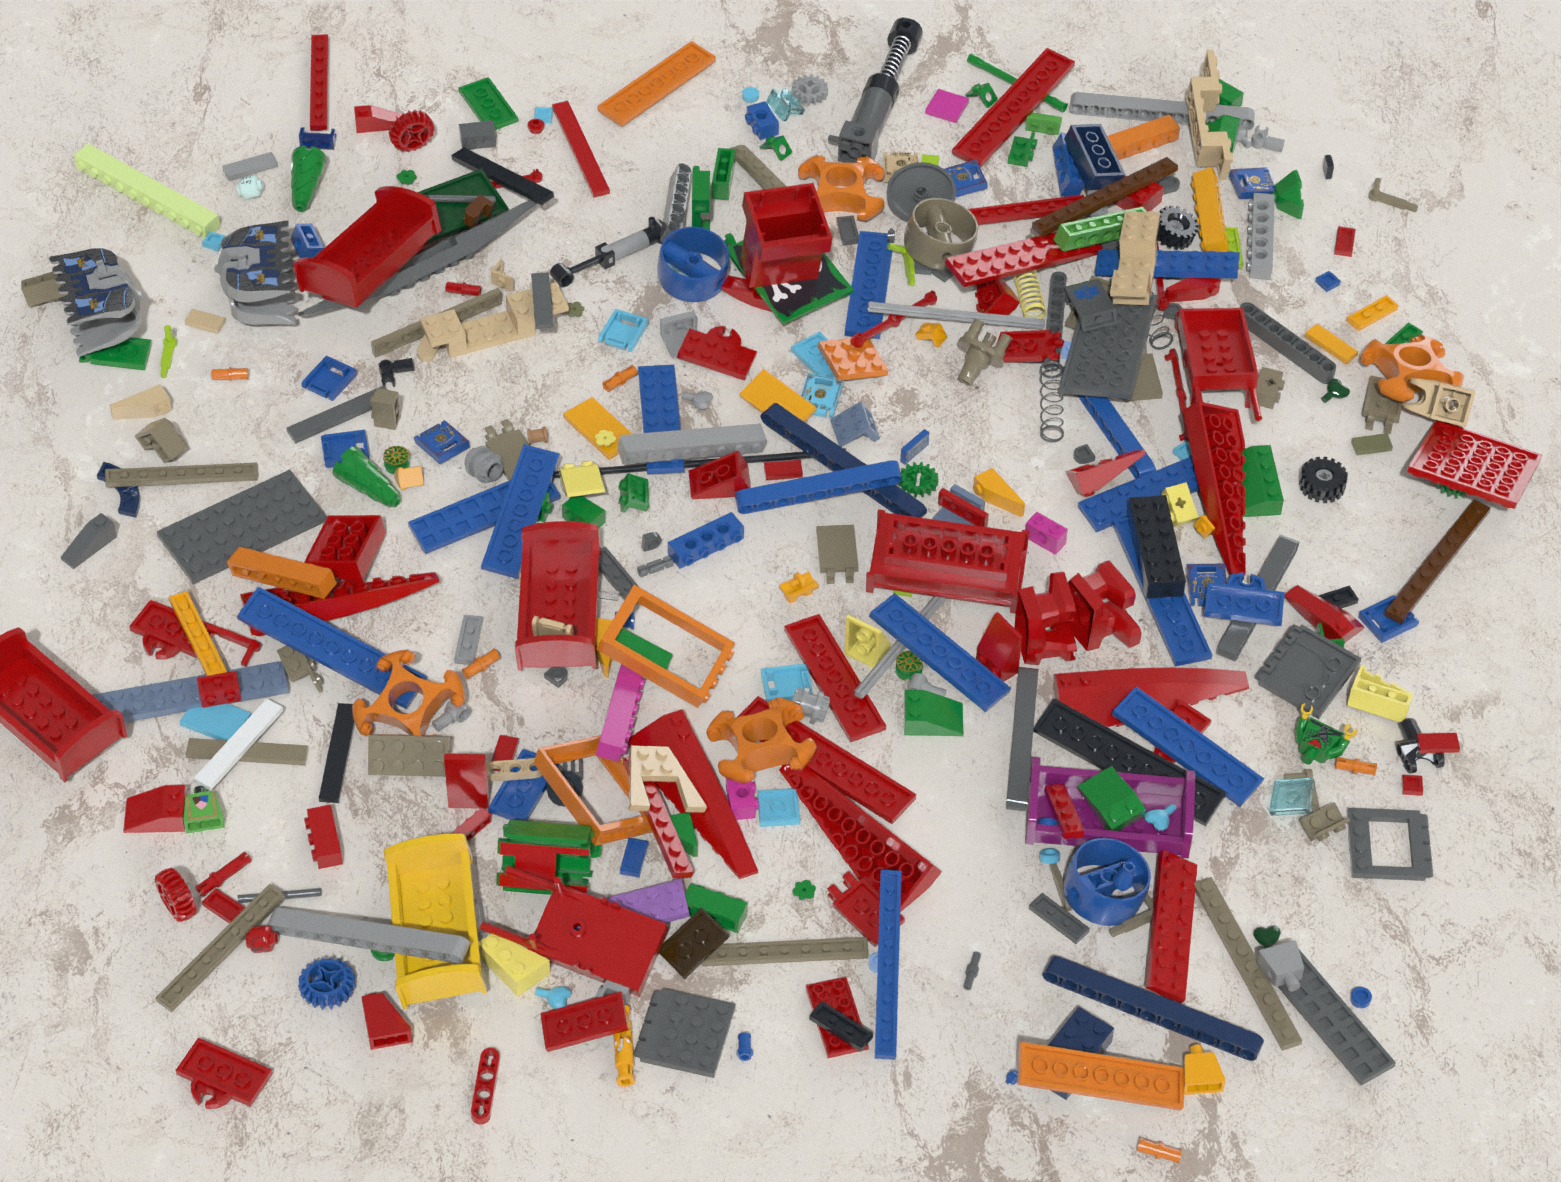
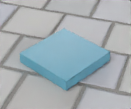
[757,788,800,827]

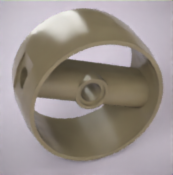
[904,198,978,270]

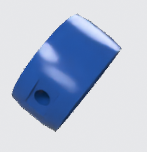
[657,227,730,302]
[1063,838,1151,926]

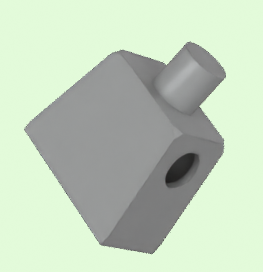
[1257,940,1304,992]

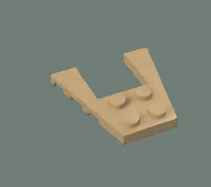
[629,746,707,812]

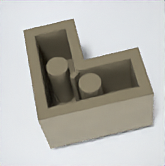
[134,417,187,463]

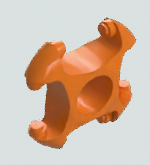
[798,154,885,222]
[1360,335,1464,403]
[352,649,465,737]
[706,697,817,784]

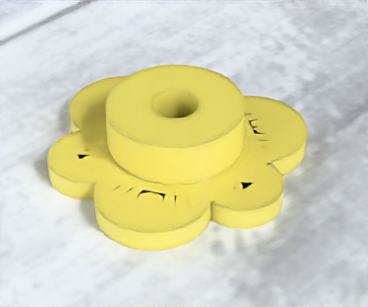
[595,430,616,446]

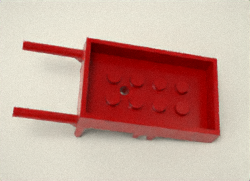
[1178,308,1262,421]
[480,866,668,997]

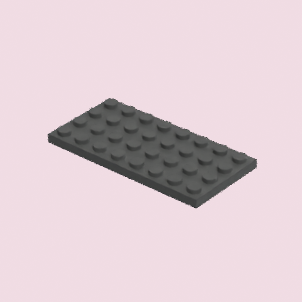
[1059,291,1157,399]
[156,469,327,585]

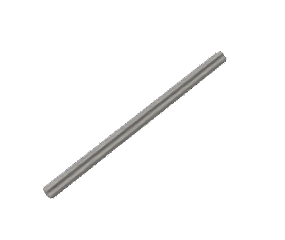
[868,302,1045,330]
[854,596,946,699]

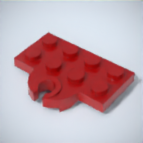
[677,326,757,381]
[129,600,215,660]
[175,1038,273,1109]

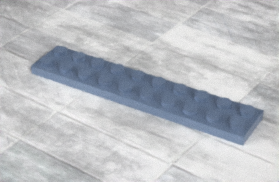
[93,661,289,723]

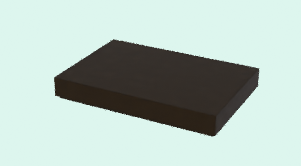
[659,907,730,980]

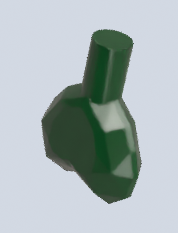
[1321,378,1350,403]
[1253,925,1281,949]

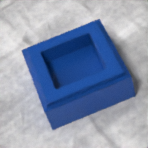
[1315,271,1341,292]

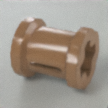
[527,426,548,445]

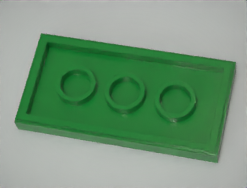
[458,77,518,130]

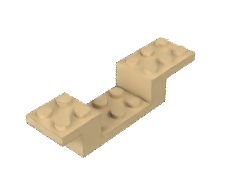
[1186,49,1233,180]
[1110,211,1160,305]
[420,282,569,358]

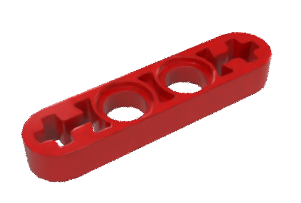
[471,1048,500,1125]

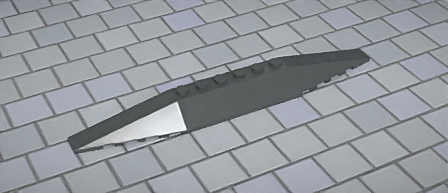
[298,200,537,316]

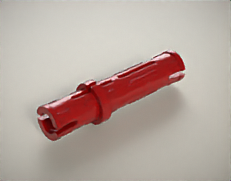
[195,851,252,897]

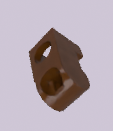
[463,194,494,227]

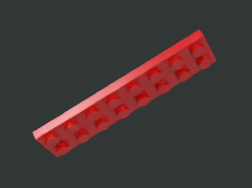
[784,614,886,743]
[1145,849,1198,1004]

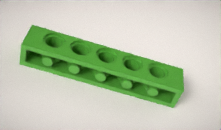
[1054,206,1147,251]

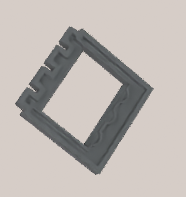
[1346,808,1434,881]

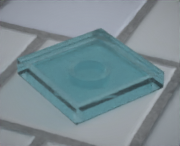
[1269,778,1315,816]

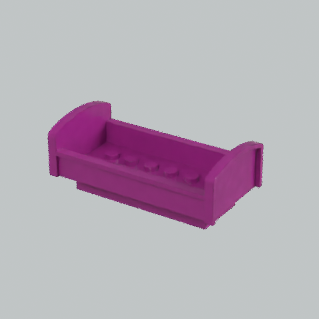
[1026,757,1195,859]

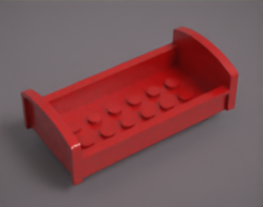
[293,186,441,308]
[866,509,1029,614]
[515,521,601,671]
[0,627,127,783]

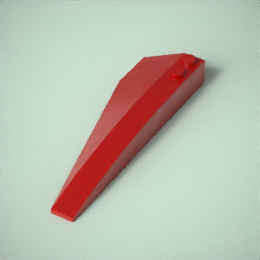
[1183,401,1246,576]
[240,572,439,636]
[1053,667,1249,727]
[627,709,758,879]
[779,764,942,912]

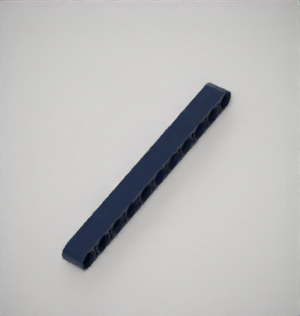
[760,403,927,518]
[1042,956,1264,1061]

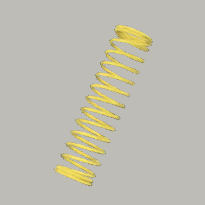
[1013,270,1046,319]

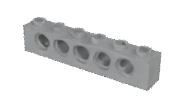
[1246,193,1275,280]

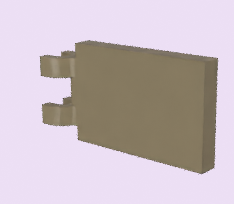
[1126,345,1163,401]
[1362,376,1403,434]
[485,419,529,481]
[816,525,858,584]

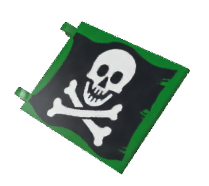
[724,233,854,325]

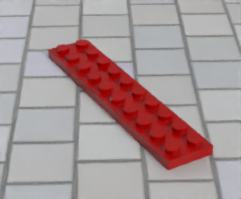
[952,48,1075,168]
[945,232,1103,287]
[737,696,916,824]

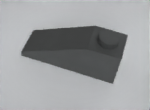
[61,513,117,569]

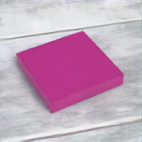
[925,89,969,123]

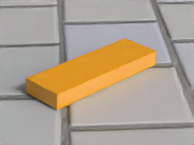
[1346,295,1399,331]
[1305,323,1359,364]

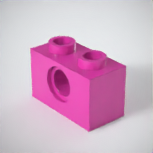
[1025,512,1068,555]
[726,778,759,820]

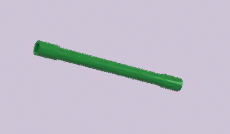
[967,53,1068,112]

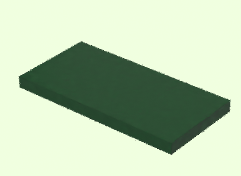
[418,169,509,244]

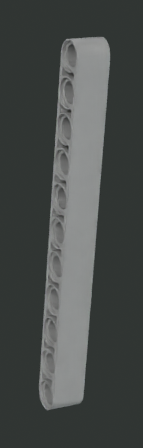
[1070,92,1255,130]
[267,907,470,964]

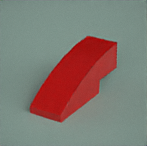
[721,275,772,312]

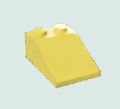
[559,460,605,497]
[844,615,890,668]

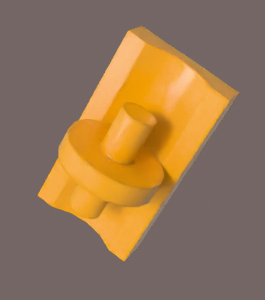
[779,571,819,604]

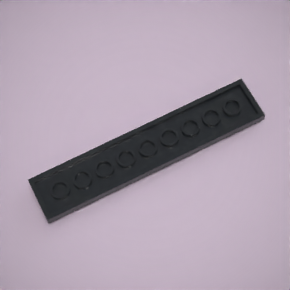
[1033,698,1226,827]

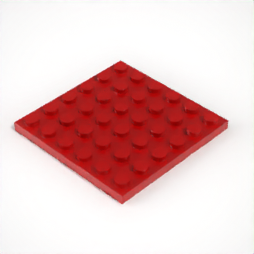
[1407,420,1542,509]

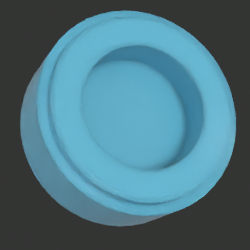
[742,87,759,103]
[1040,848,1060,864]

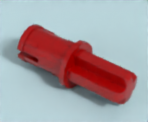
[445,282,482,296]

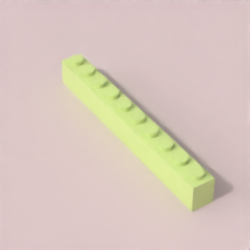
[74,144,220,238]

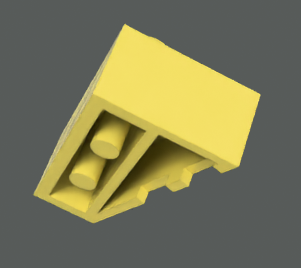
[1347,665,1413,723]
[478,934,550,997]

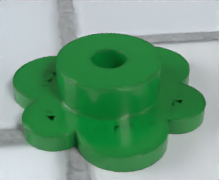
[396,170,417,184]
[792,880,816,900]

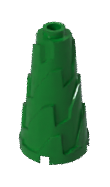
[291,146,326,212]
[332,446,401,508]

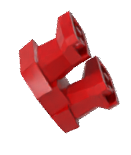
[1068,560,1142,651]
[1014,571,1077,665]

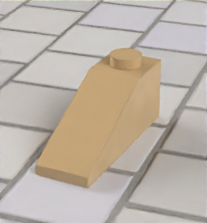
[110,384,172,420]

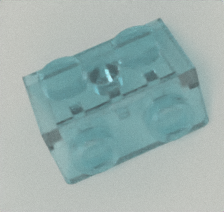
[766,88,805,121]

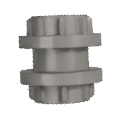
[464,446,503,483]
[792,686,830,725]

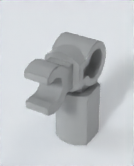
[1251,125,1285,152]

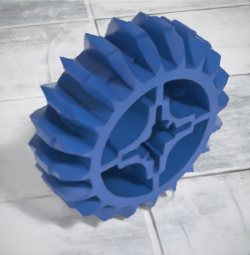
[298,956,355,1010]

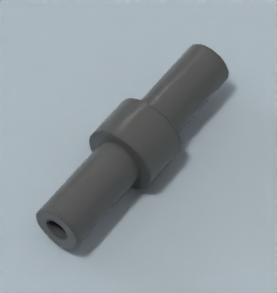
[963,952,981,990]

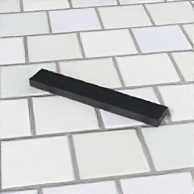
[319,703,355,803]

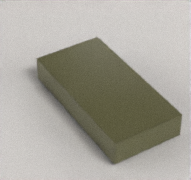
[1351,433,1393,456]

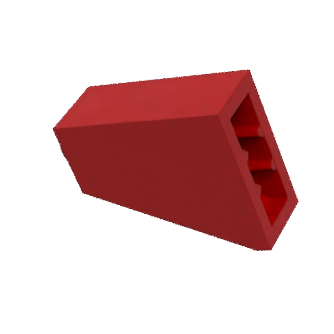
[361,993,413,1050]

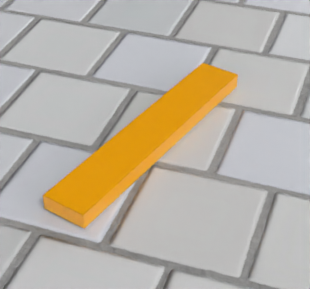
[169,591,227,676]

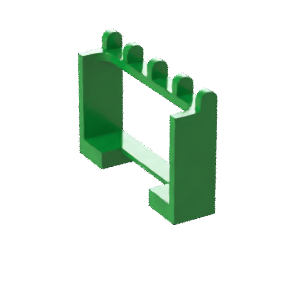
[692,166,710,230]

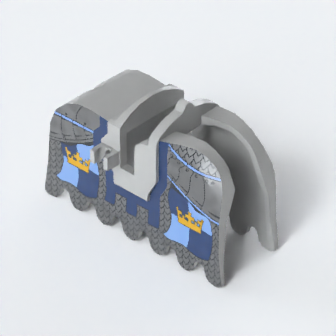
[214,221,296,325]
[49,248,143,356]

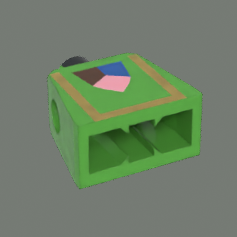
[184,786,225,834]

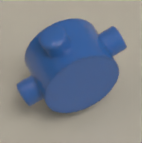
[1005,1070,1018,1085]

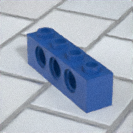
[1052,132,1085,197]
[667,512,744,569]

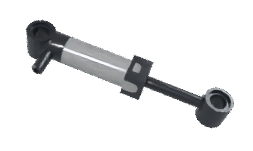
[550,217,663,287]

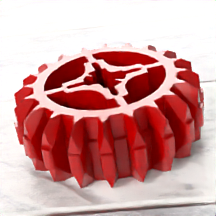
[388,109,435,153]
[155,867,197,922]

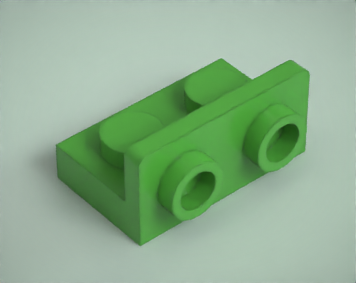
[1025,112,1062,136]

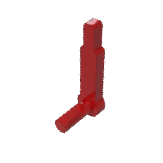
[206,623,261,667]

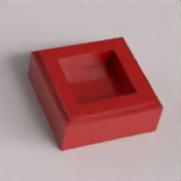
[1401,774,1423,796]

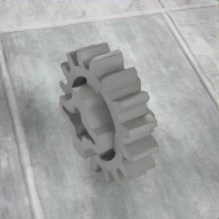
[791,74,828,105]

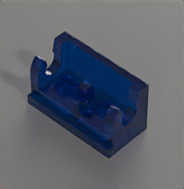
[299,127,337,150]

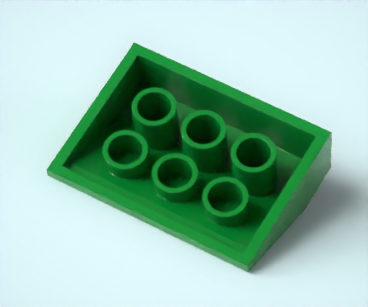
[1243,445,1284,517]

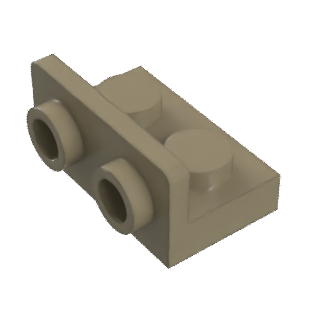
[1299,802,1350,842]

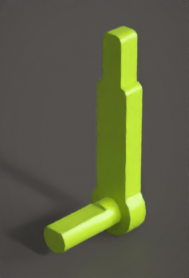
[887,242,915,286]
[160,325,177,378]

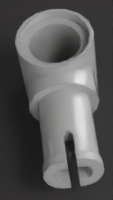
[906,673,947,697]
[432,700,471,732]

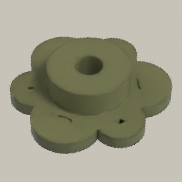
[565,302,584,317]

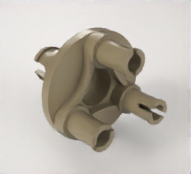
[957,318,1012,386]

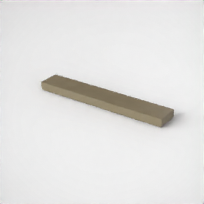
[186,738,308,766]

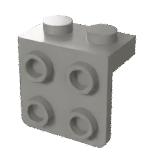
[660,311,698,358]

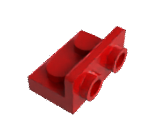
[197,671,241,708]

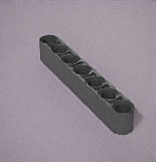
[660,163,692,243]
[1043,271,1067,372]
[1240,302,1336,384]

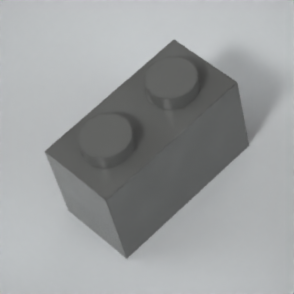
[459,120,496,150]

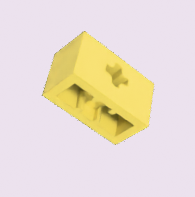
[1161,482,1198,528]

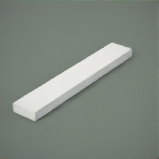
[194,699,283,791]

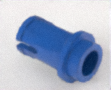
[736,1032,753,1061]

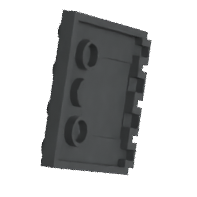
[1254,624,1361,720]
[633,988,736,1078]

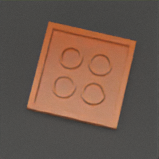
[818,338,889,381]

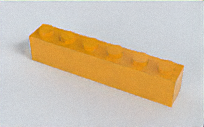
[1191,167,1230,252]

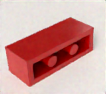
[304,804,343,869]

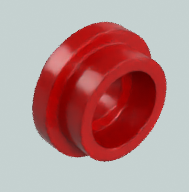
[527,118,545,134]

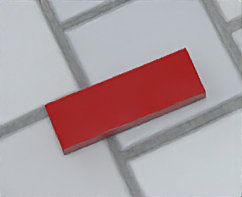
[938,488,989,527]

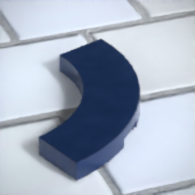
[97,462,140,518]

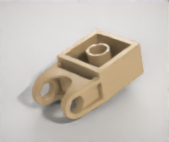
[1403,378,1476,427]

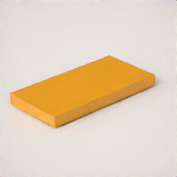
[739,369,817,422]
[563,397,632,460]

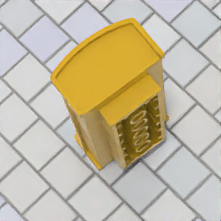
[384,834,487,1009]

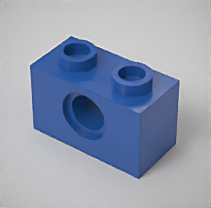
[745,101,779,140]
[290,223,324,258]

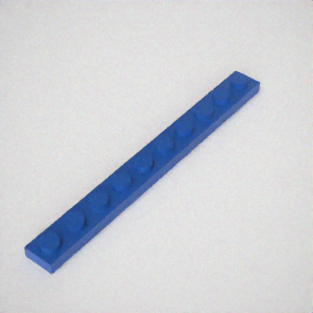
[874,870,901,1060]

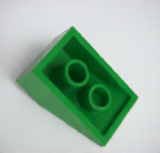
[904,690,964,736]
[1077,766,1146,831]

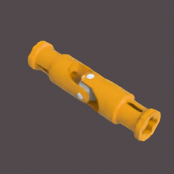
[613,1005,635,1087]

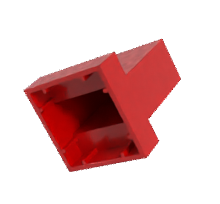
[740,183,833,288]

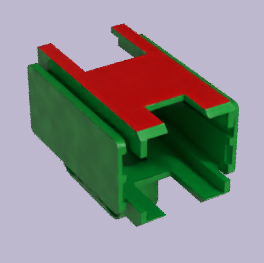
[496,820,602,895]

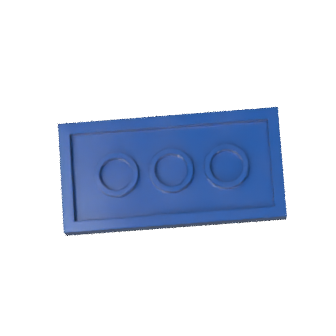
[488,749,559,821]

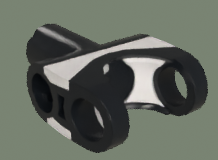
[1396,718,1445,774]

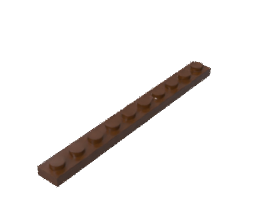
[1032,157,1178,237]
[1384,500,1491,624]

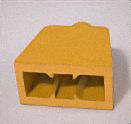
[1183,1044,1226,1095]

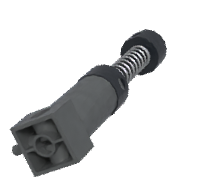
[828,17,923,163]

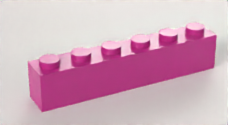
[595,664,645,762]

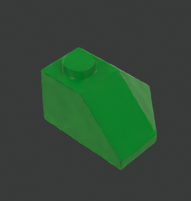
[1205,115,1240,152]
[1271,170,1304,219]

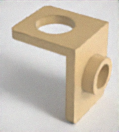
[491,259,514,291]

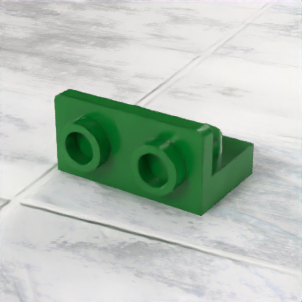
[1007,132,1037,167]
[618,473,649,513]

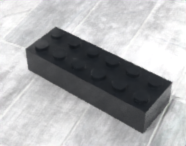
[1127,495,1186,599]

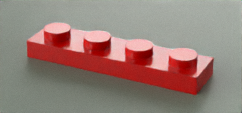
[1044,784,1084,839]

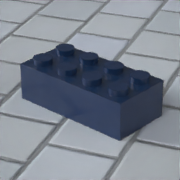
[1064,124,1125,190]
[1048,1007,1114,1100]

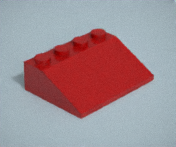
[304,515,386,581]

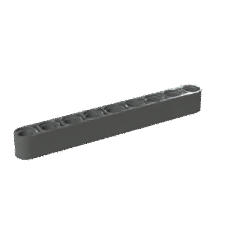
[1217,535,1299,661]
[1006,667,1039,811]

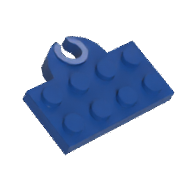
[1204,572,1285,626]

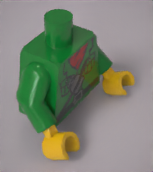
[1295,703,1358,765]

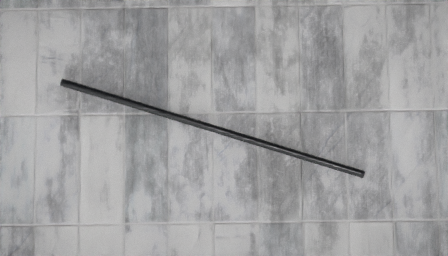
[552,448,846,479]

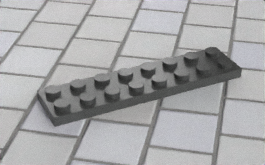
[1278,948,1396,1086]

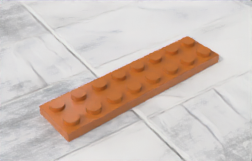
[597,41,716,127]
[1018,1042,1184,1111]

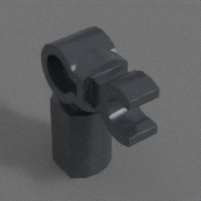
[379,358,414,387]

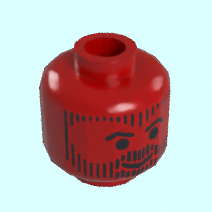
[245,925,278,953]

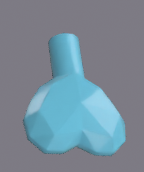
[1145,804,1176,831]
[535,986,571,1009]

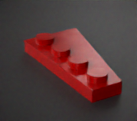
[1154,699,1212,764]

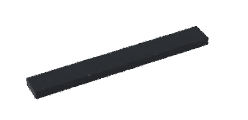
[451,147,554,205]

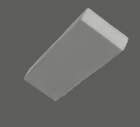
[222,152,278,181]
[454,615,483,665]

